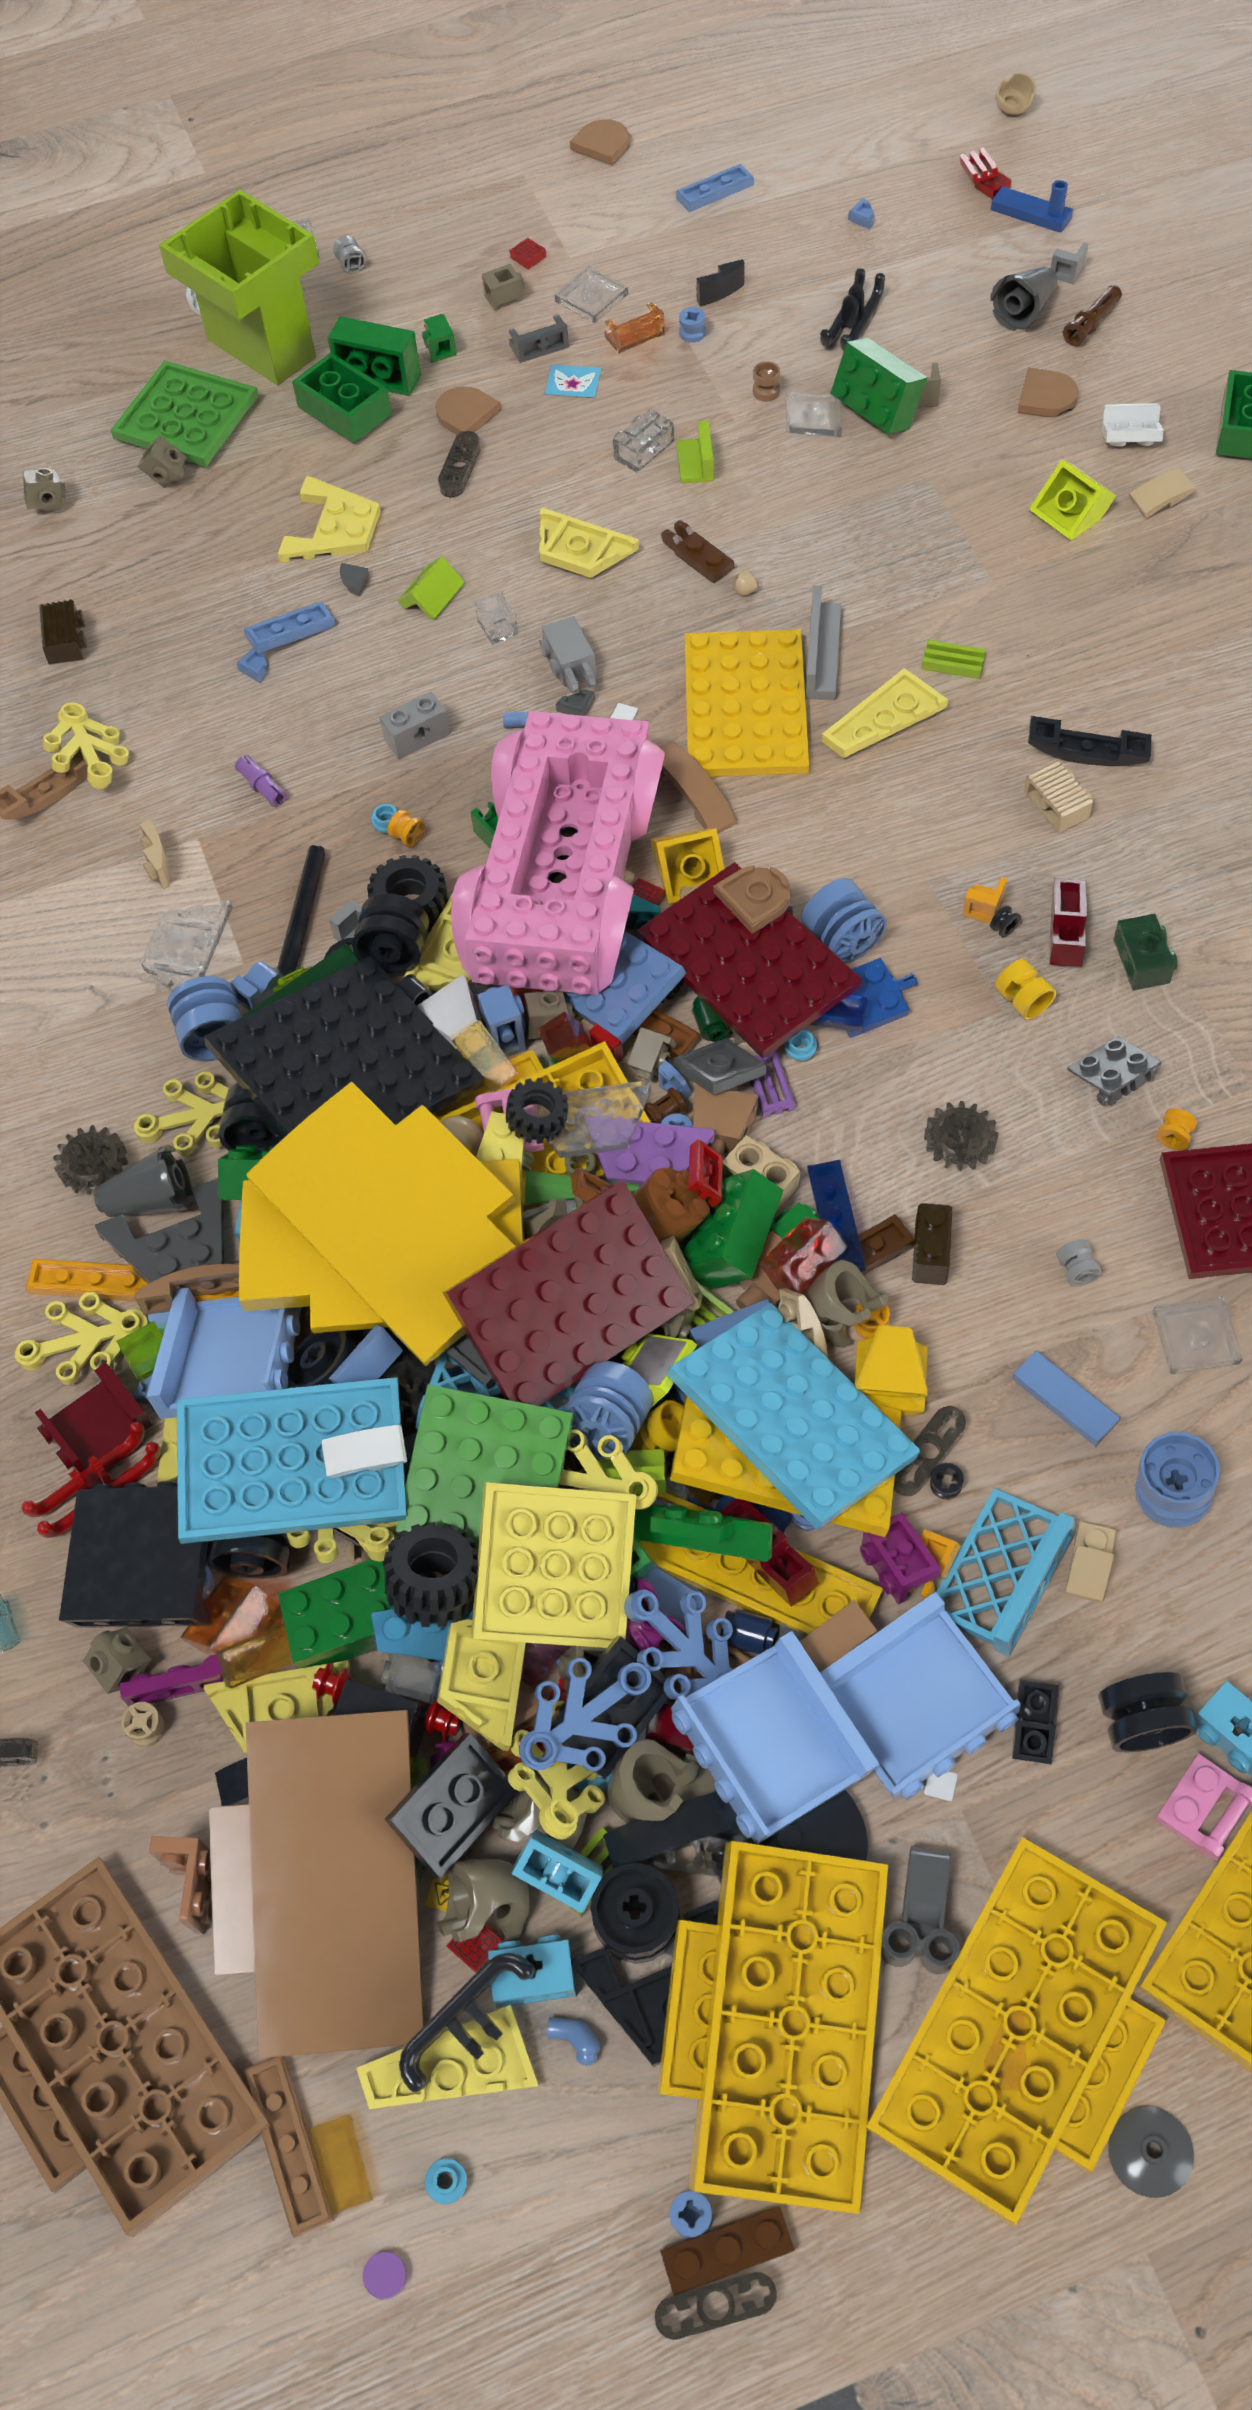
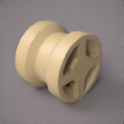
[121,1702,165,1747]

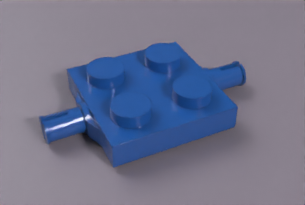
[816,958,918,1038]

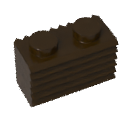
[39,599,87,664]
[912,1203,952,1285]

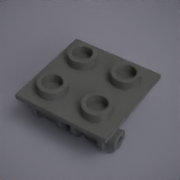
[1067,1036,1162,1106]

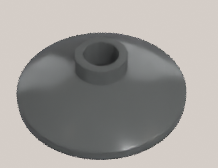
[1108,2107,1194,2198]

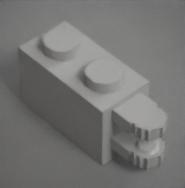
[539,616,597,694]

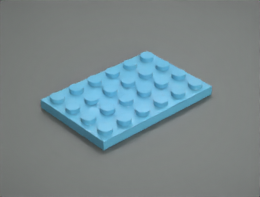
[667,1303,921,1531]
[177,1377,407,1544]

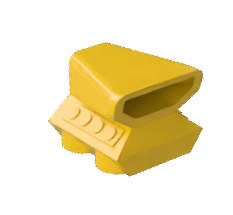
[854,1325,928,1417]

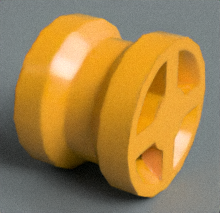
[387,809,426,848]
[1156,1108,1197,1150]
[854,1302,890,1339]

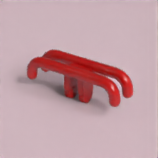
[21,1421,161,1538]

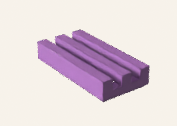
[750,1051,795,1118]

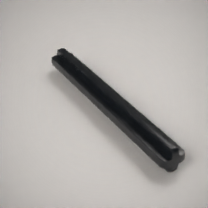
[277,845,326,977]

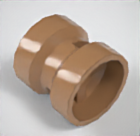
[753,361,780,402]

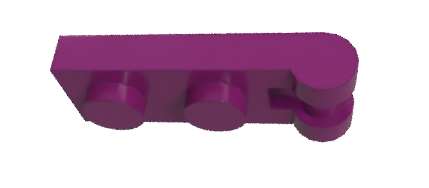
[119,1655,232,1707]

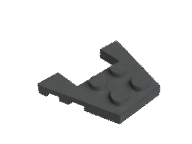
[95,1178,224,1284]

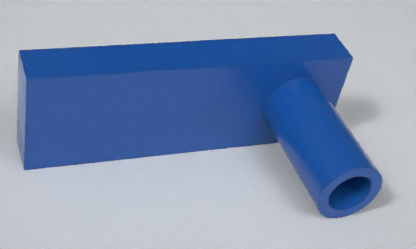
[991,180,1073,233]

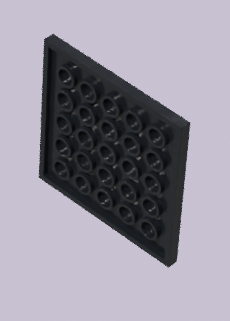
[204,956,485,1137]

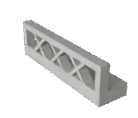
[806,586,841,700]

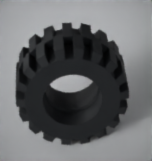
[367,855,449,933]
[384,1522,478,1628]

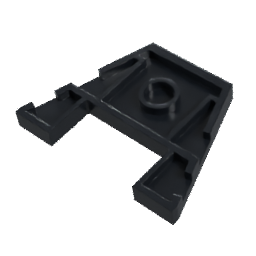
[572,1900,719,2067]

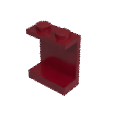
[35,1362,152,1473]

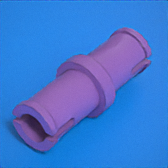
[235,755,287,807]

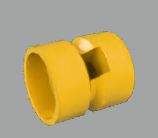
[994,959,1057,1020]
[630,1401,683,1457]

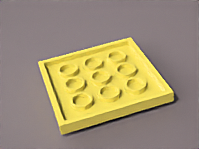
[471,1482,636,1648]

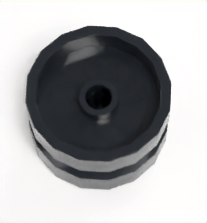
[352,893,430,974]
[218,1083,285,1150]
[287,1331,359,1388]
[206,1533,290,1579]
[1098,1672,1198,1753]
[590,1862,680,1964]

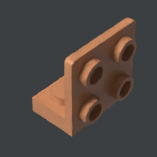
[149,1836,213,1934]

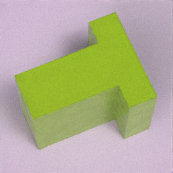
[159,189,319,386]

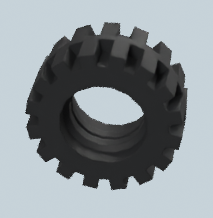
[505,1078,569,1144]

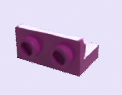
[860,1512,941,1605]

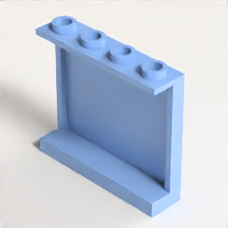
[146,1288,305,1419]
[820,1592,1020,1801]
[671,1631,879,1845]

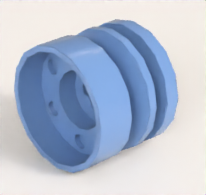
[801,878,887,964]
[167,976,242,1061]
[563,1361,653,1460]
[1135,1432,1220,1528]

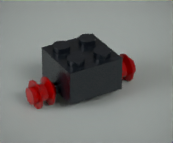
[312,1662,462,1761]

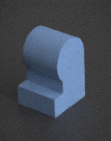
[230,961,284,1011]

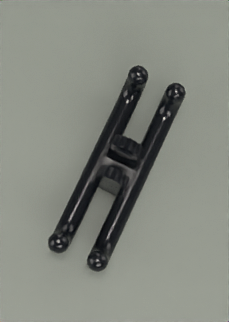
[820,268,885,352]
[399,1953,535,2092]

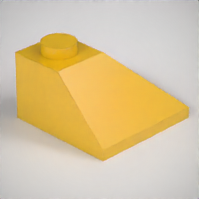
[651,828,725,904]

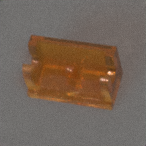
[604,302,665,354]

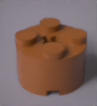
[632,1168,710,1245]

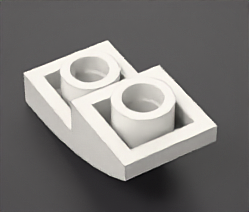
[321,1425,407,1479]

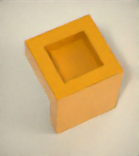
[962,877,1007,924]

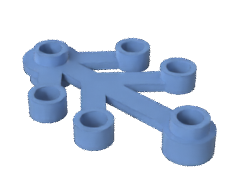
[624,1590,734,1699]
[519,1658,651,1771]

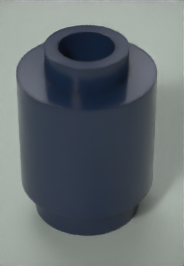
[720,1609,778,1654]

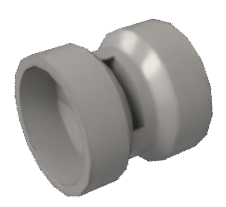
[333,235,366,274]
[1056,1239,1102,1287]

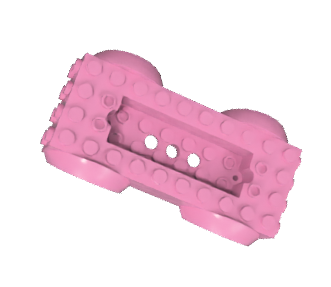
[451,711,665,995]

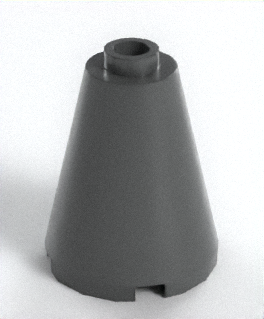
[990,266,1057,330]
[94,1145,193,1217]

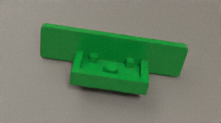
[634,1504,773,1562]

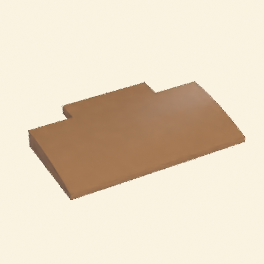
[209,1710,424,2058]
[0,1857,270,2237]

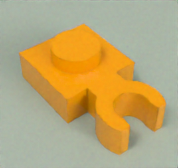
[907,1529,961,1599]

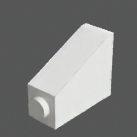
[418,975,487,1058]

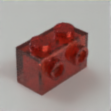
[759,1217,847,1294]

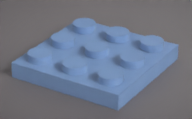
[563,930,686,1045]

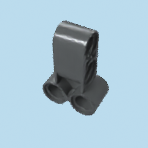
[881,1846,960,1974]

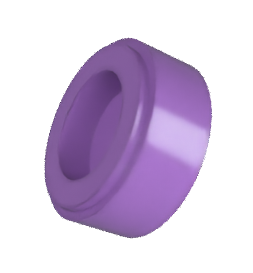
[363,2252,407,2300]

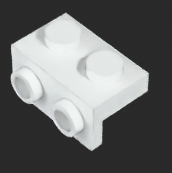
[1101,403,1164,446]

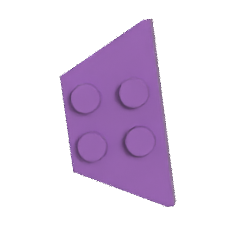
[585,1116,715,1185]

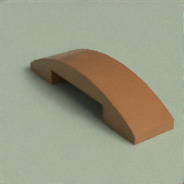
[659,742,737,834]
[0,749,100,820]
[135,1264,239,1315]

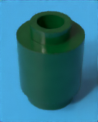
[692,996,732,1042]

